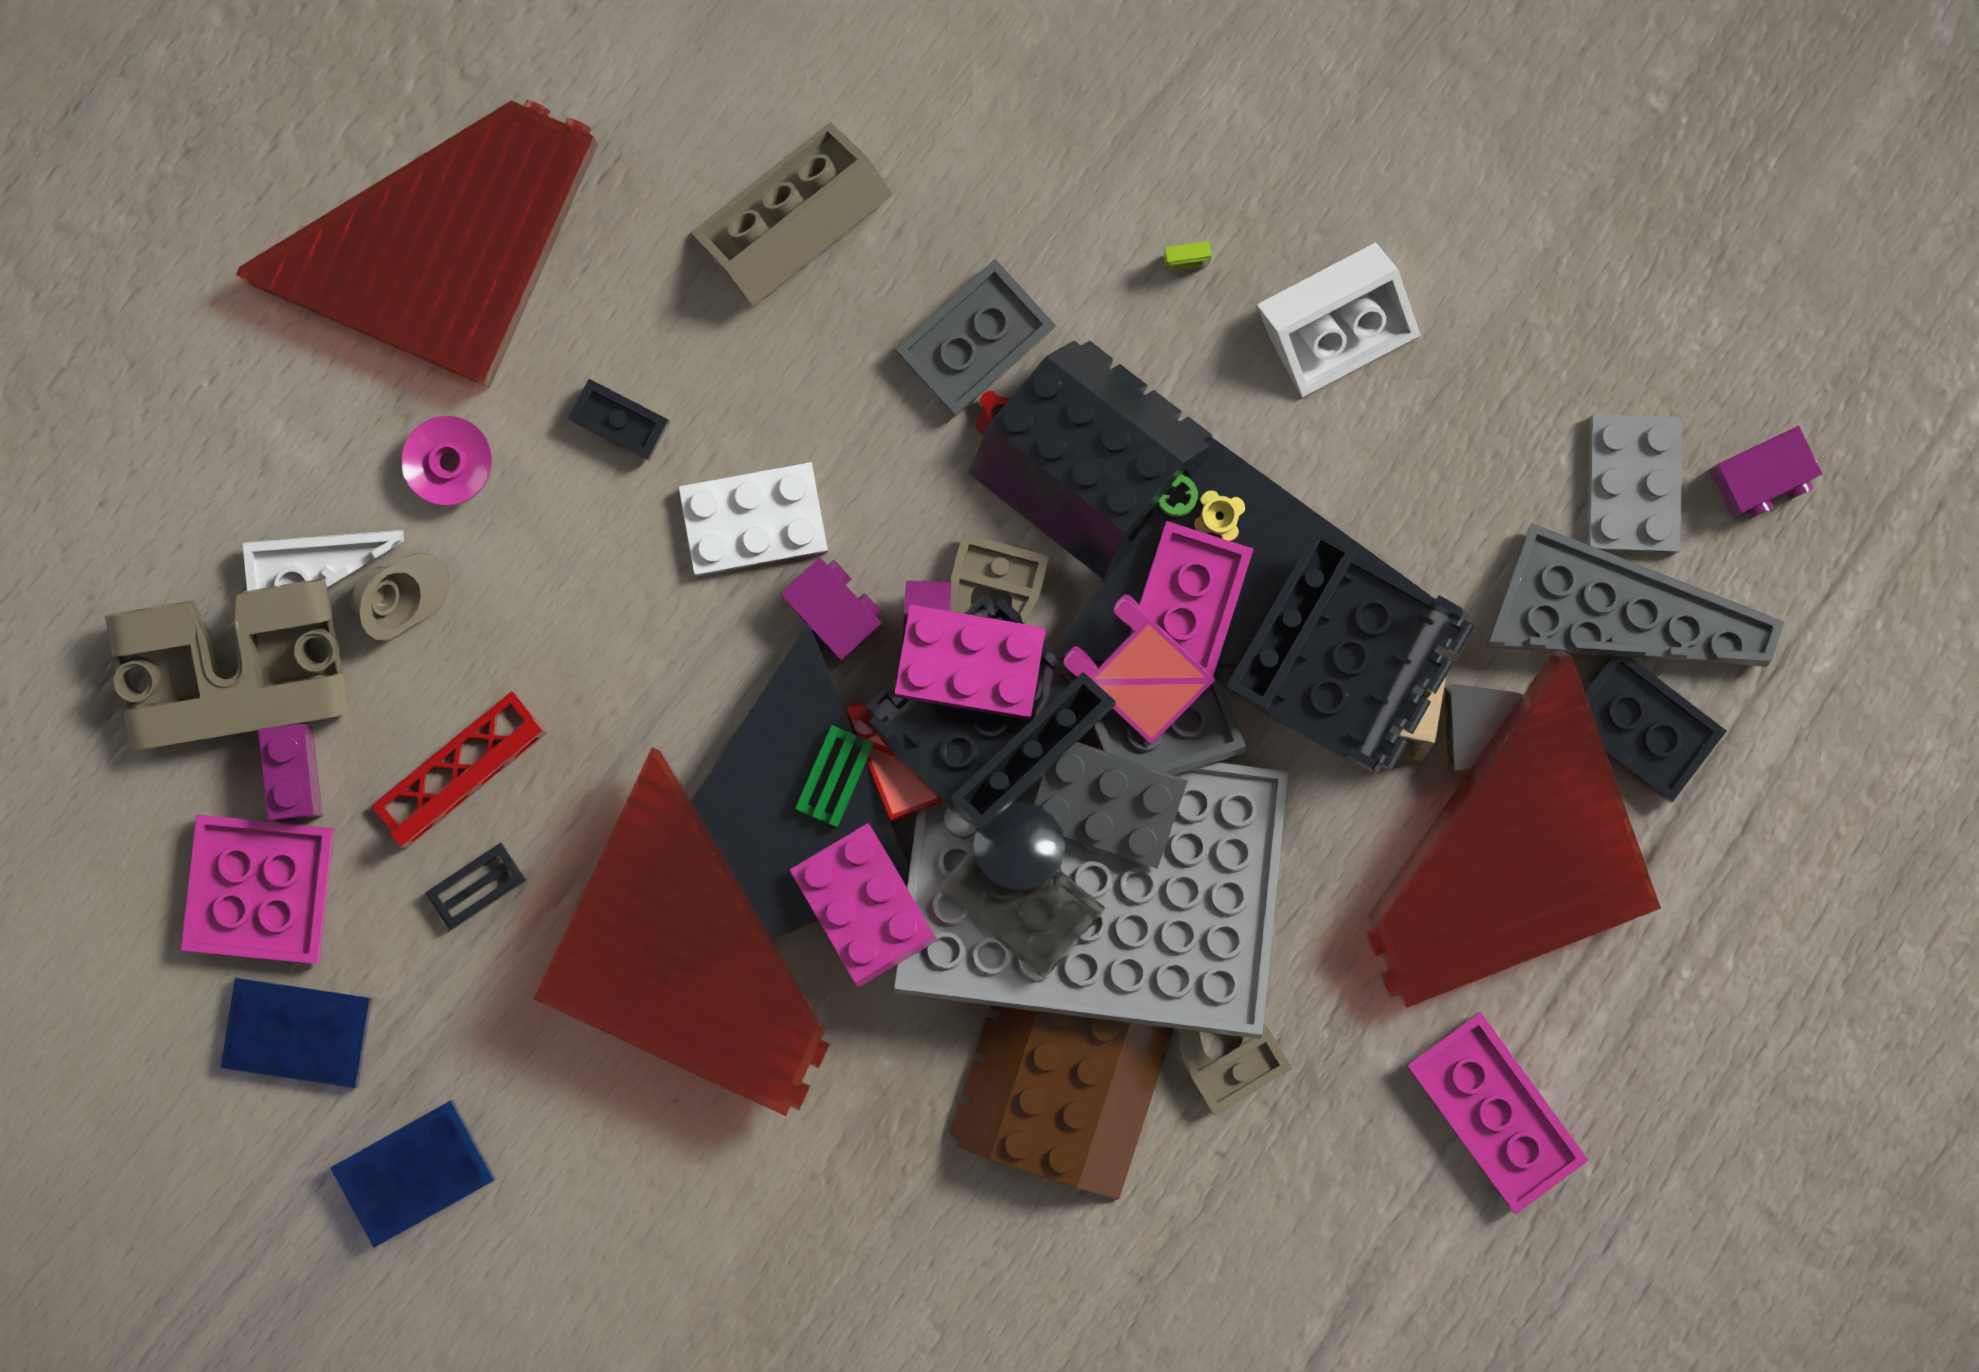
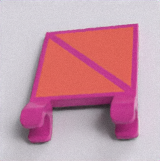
[1063,595,1215,745]

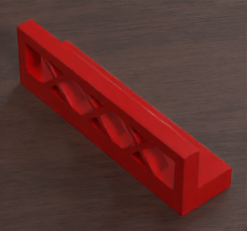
[372,691,547,848]

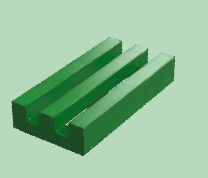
[795,725,874,827]

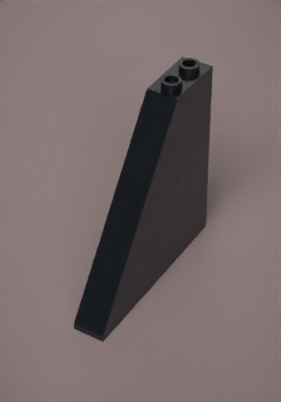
[1051,437,1431,668]
[623,628,910,985]

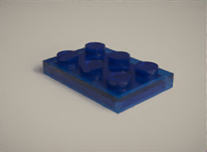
[220,978,373,1088]
[330,1100,496,1248]

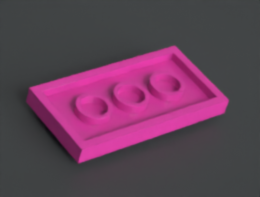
[1406,1012,1589,1214]

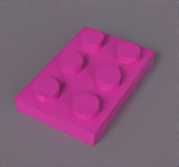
[1130,521,1253,676]
[894,605,1046,720]
[790,823,938,988]

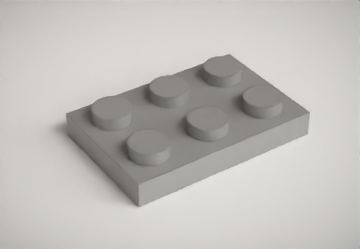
[1587,414,1683,553]

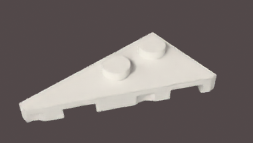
[242,530,404,591]

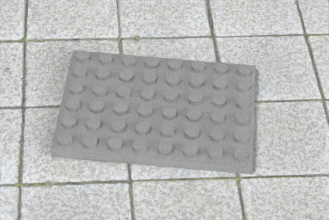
[894,747,1288,1039]

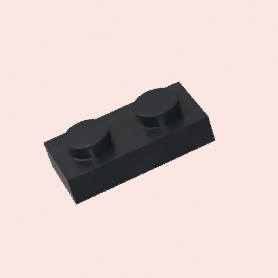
[568,379,670,461]

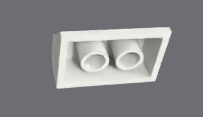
[1257,242,1421,398]

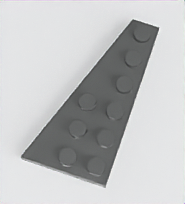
[1486,523,1784,667]

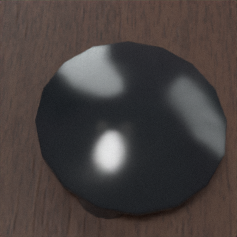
[973,802,1065,892]

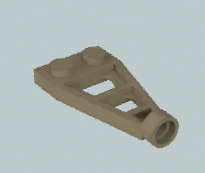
[950,533,1050,624]
[1176,1024,1292,1115]

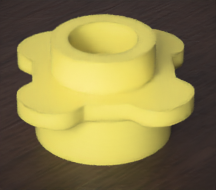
[1194,491,1245,541]

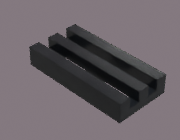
[425,842,527,931]

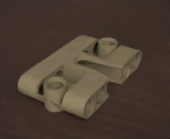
[105,578,350,750]

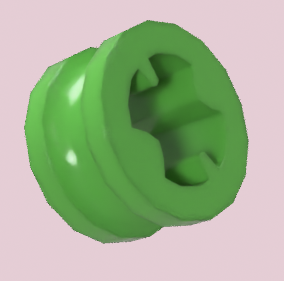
[1157,475,1198,517]

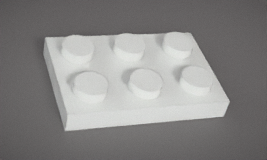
[679,462,828,576]

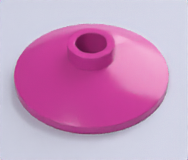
[401,416,492,506]

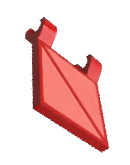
[847,703,943,822]

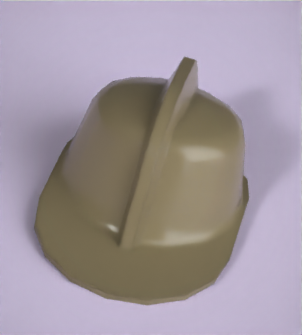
[348,553,450,640]

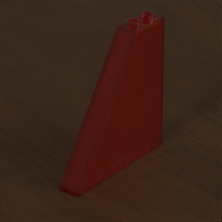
[236,100,598,389]
[1366,650,1661,1008]
[534,747,830,1116]

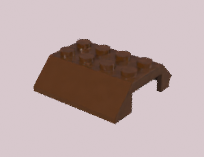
[949,1005,1174,1199]

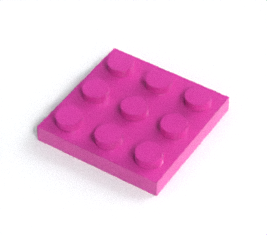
[181,815,335,964]

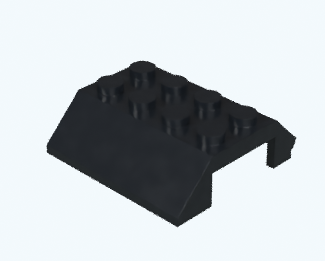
[968,340,1212,581]
[1226,527,1474,774]
[865,595,1116,831]

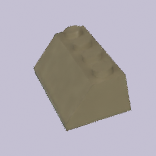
[691,122,893,306]

